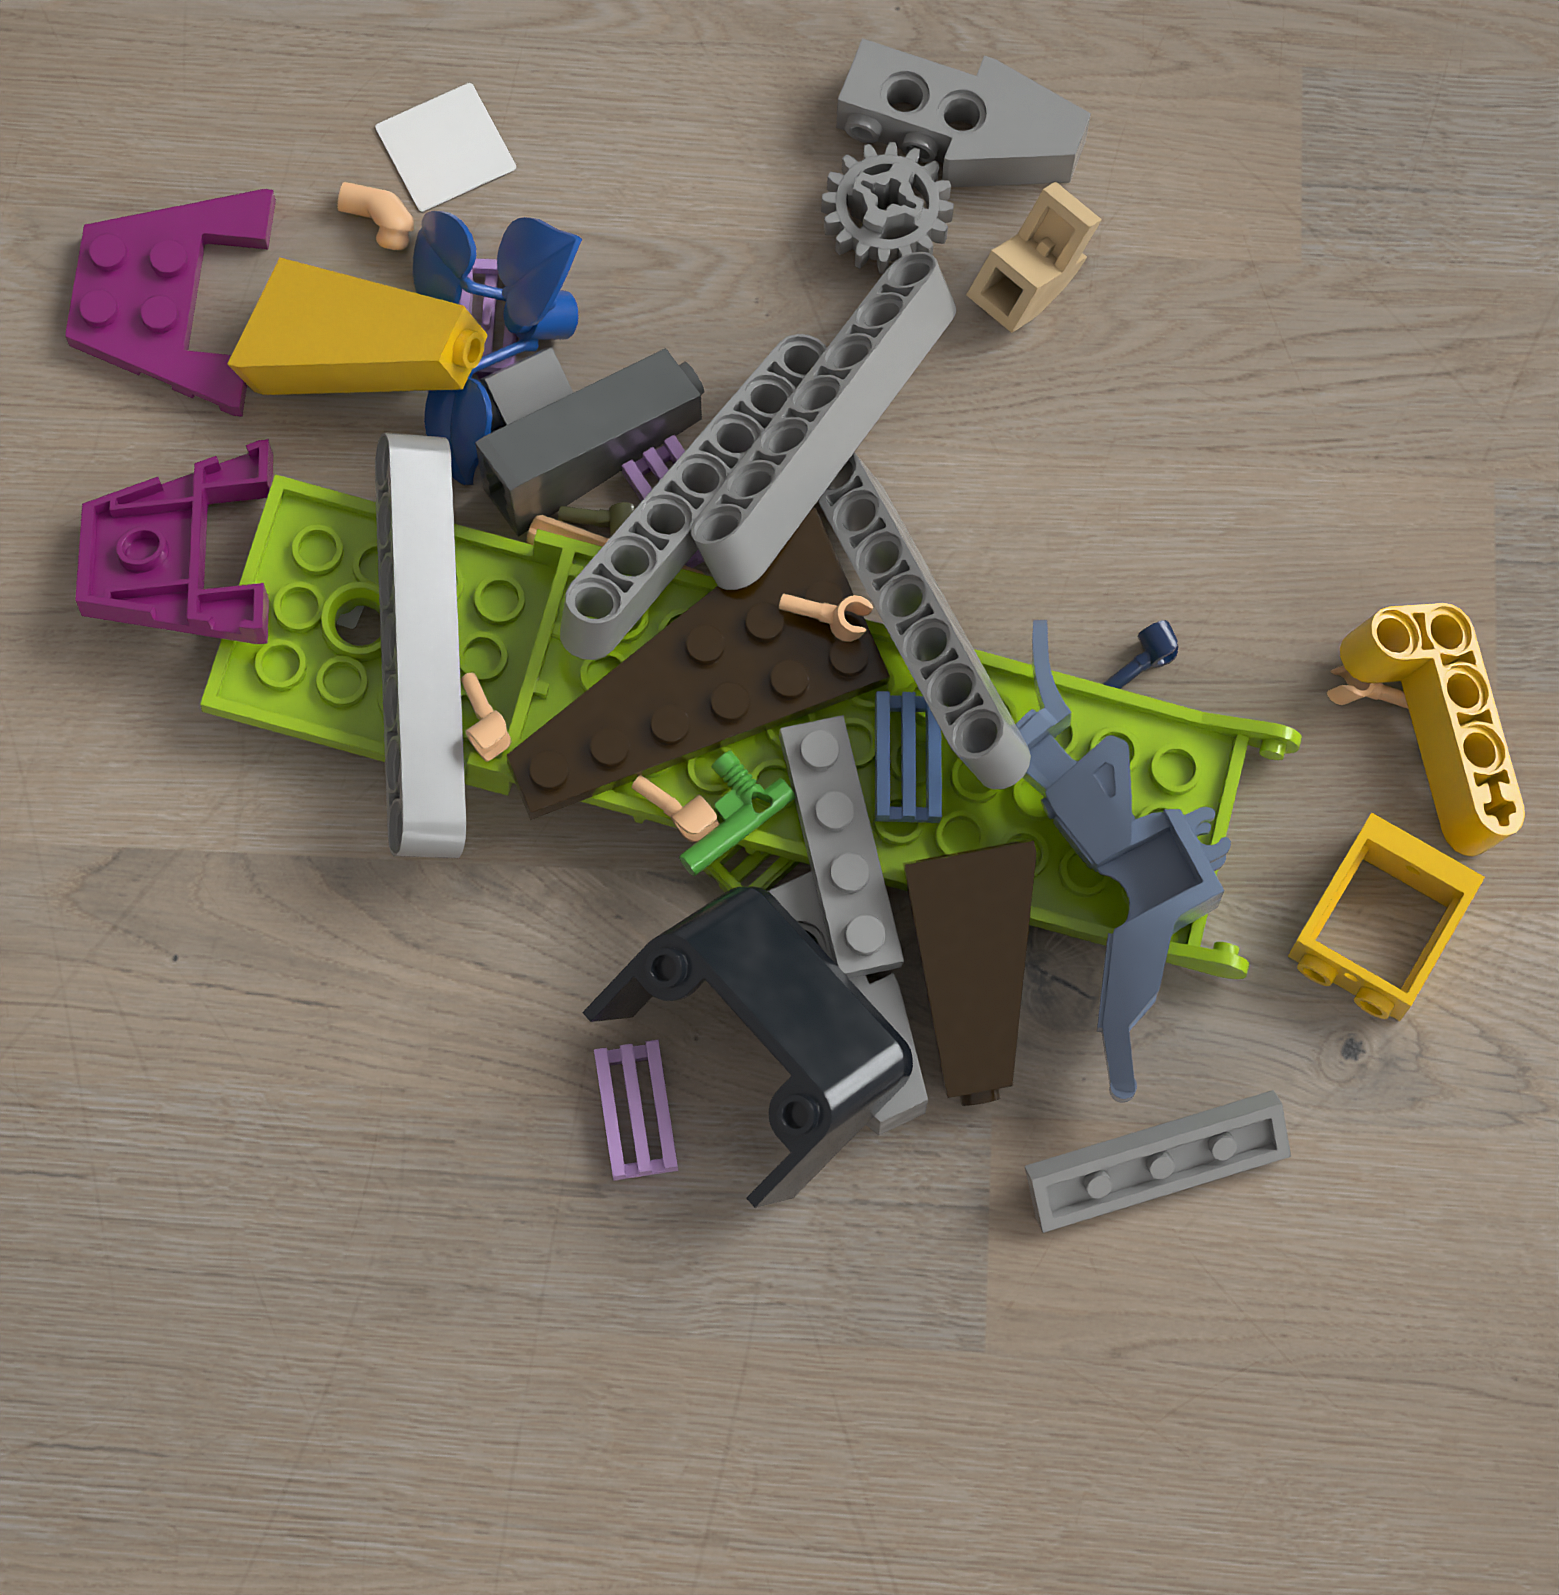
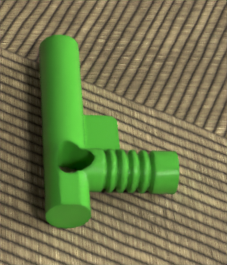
[679,750,796,876]

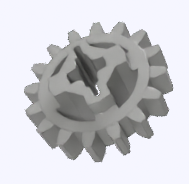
[821,142,954,274]

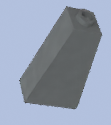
[475,348,705,537]

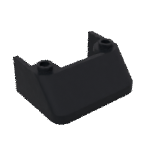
[582,886,913,1208]

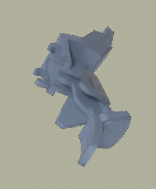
[1016,620,1231,1103]

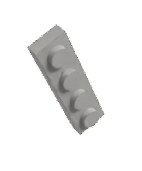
[779,715,904,978]
[1025,1090,1291,1233]

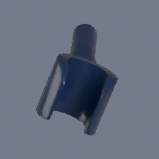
[1103,620,1178,689]

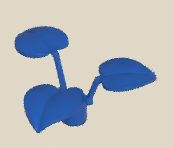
[413,211,582,485]

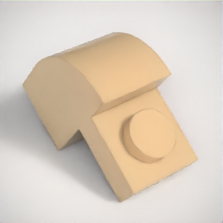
[966,182,1102,333]

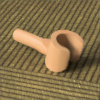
[779,593,873,642]
[1327,665,1408,709]
[461,673,511,762]
[632,775,720,842]

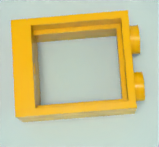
[1288,812,1485,1021]

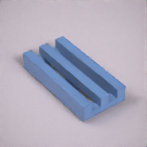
[875,691,942,823]

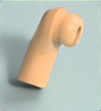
[338,182,414,250]

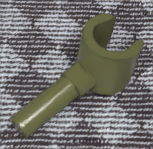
[558,502,636,537]

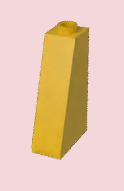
[228,257,488,395]

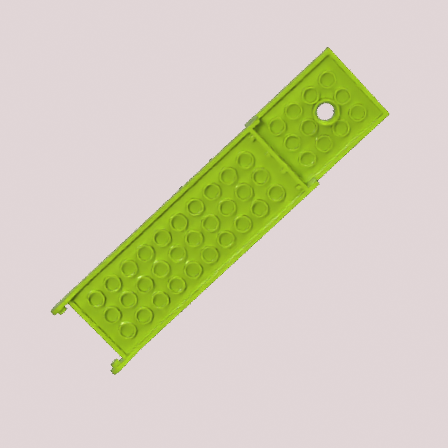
[200,474,1302,979]

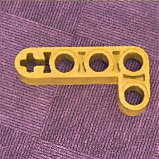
[1340,603,1525,857]

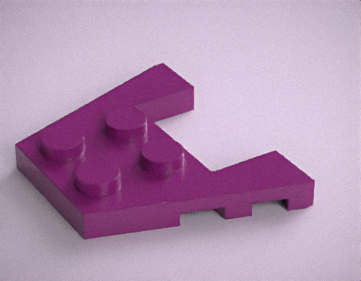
[65,189,276,417]
[75,439,274,644]

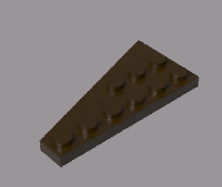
[507,508,890,820]

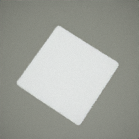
[375,83,516,212]

